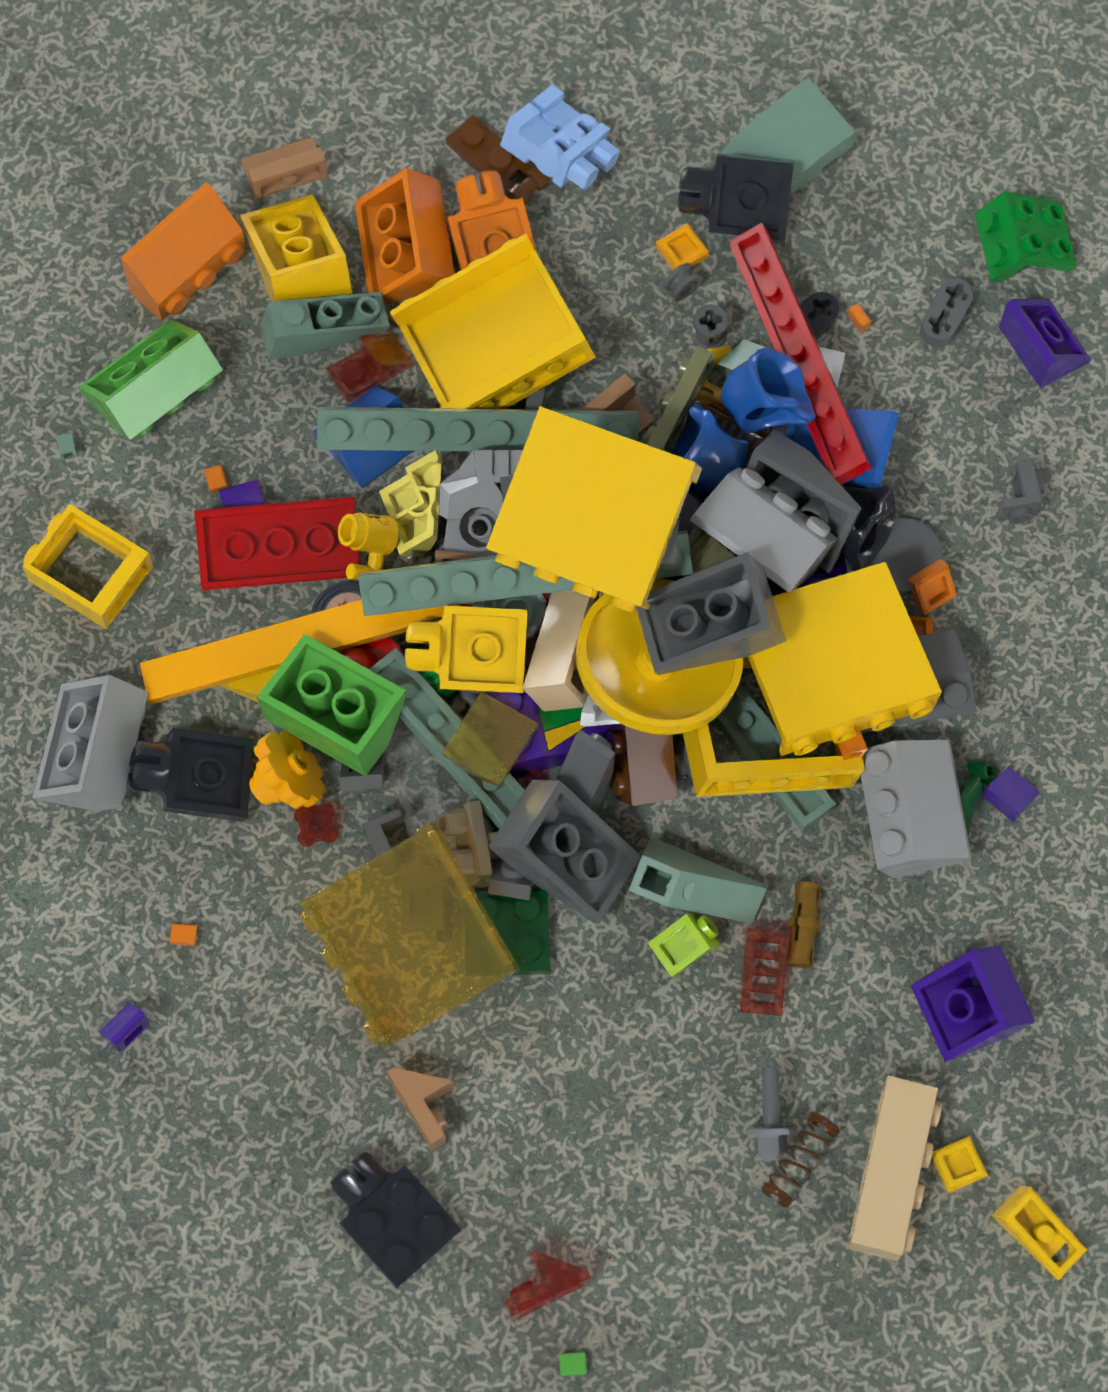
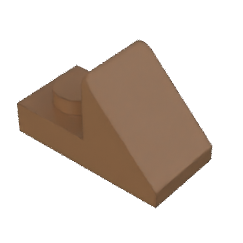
[387,1067,454,1152]

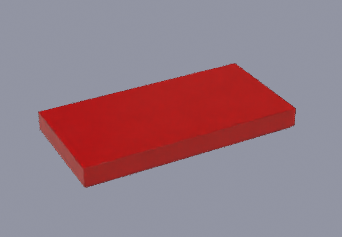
[194,497,361,591]

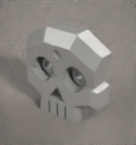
[439,450,523,558]

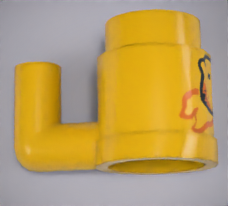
[338,513,399,581]

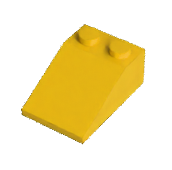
[240,194,352,302]

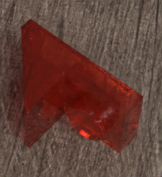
[326,334,414,404]
[504,1250,591,1322]

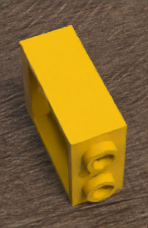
[22,504,153,630]

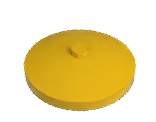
[576,578,743,735]

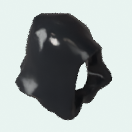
[840,485,896,571]

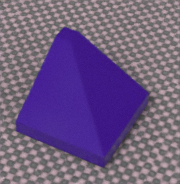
[219,480,265,508]

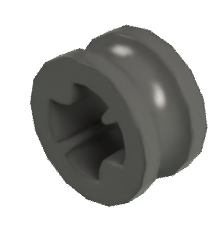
[663,263,702,301]

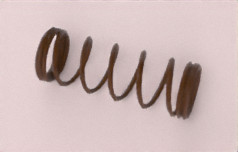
[761,1112,840,1208]

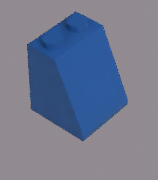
[786,408,899,489]

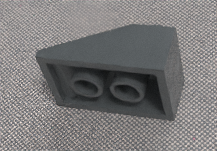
[746,431,862,573]
[636,552,786,675]
[489,779,642,924]

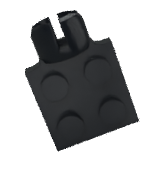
[678,153,794,240]
[128,728,254,822]
[331,1152,462,1289]

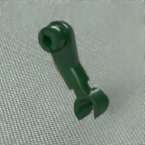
[959,759,997,836]

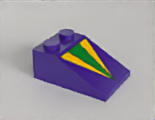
[487,679,610,777]

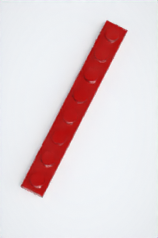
[728,223,872,485]

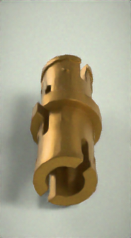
[786,881,822,969]

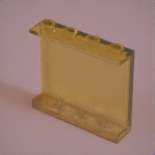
[299,822,520,1048]

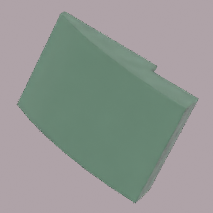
[715,78,856,194]

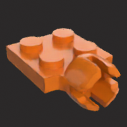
[447,171,537,271]

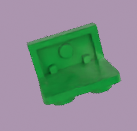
[974,191,1076,282]

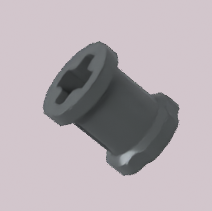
[691,304,728,349]

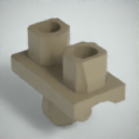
[436,800,498,882]

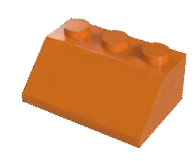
[355,168,454,303]
[121,182,246,321]

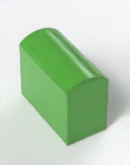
[559,1352,587,1377]

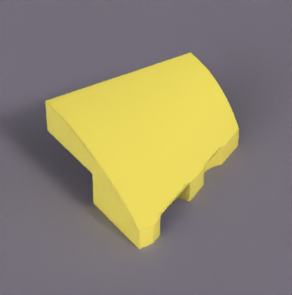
[379,450,442,558]

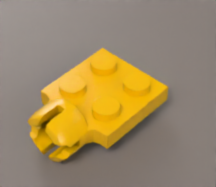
[405,605,527,694]

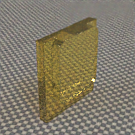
[442,691,538,787]

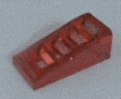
[739,928,789,1016]

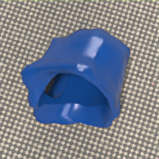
[720,347,816,433]
[670,403,749,496]

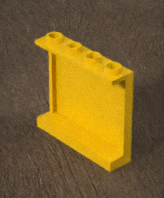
[390,233,596,409]
[486,406,702,613]
[748,562,942,756]

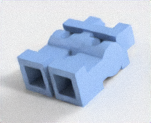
[500,84,620,190]

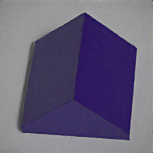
[999,299,1092,388]

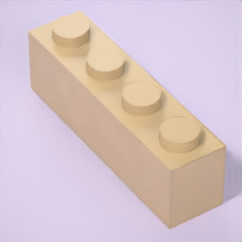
[523,590,604,712]
[847,1075,942,1261]

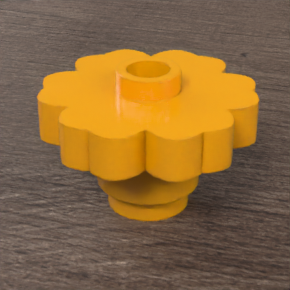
[249,730,326,809]

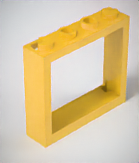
[683,657,865,797]

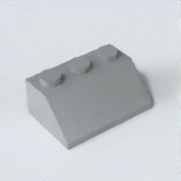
[690,467,838,593]
[32,675,148,811]
[861,740,972,878]

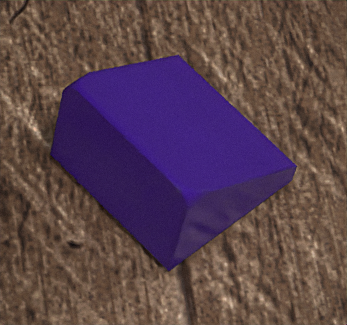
[982,766,1040,822]
[100,1003,149,1052]

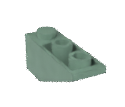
[260,292,390,359]
[629,837,768,924]

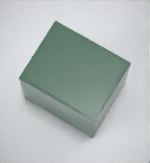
[56,433,78,460]

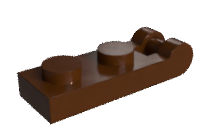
[446,114,549,205]

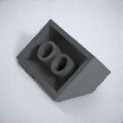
[860,629,977,732]

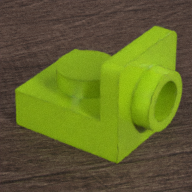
[648,912,721,977]

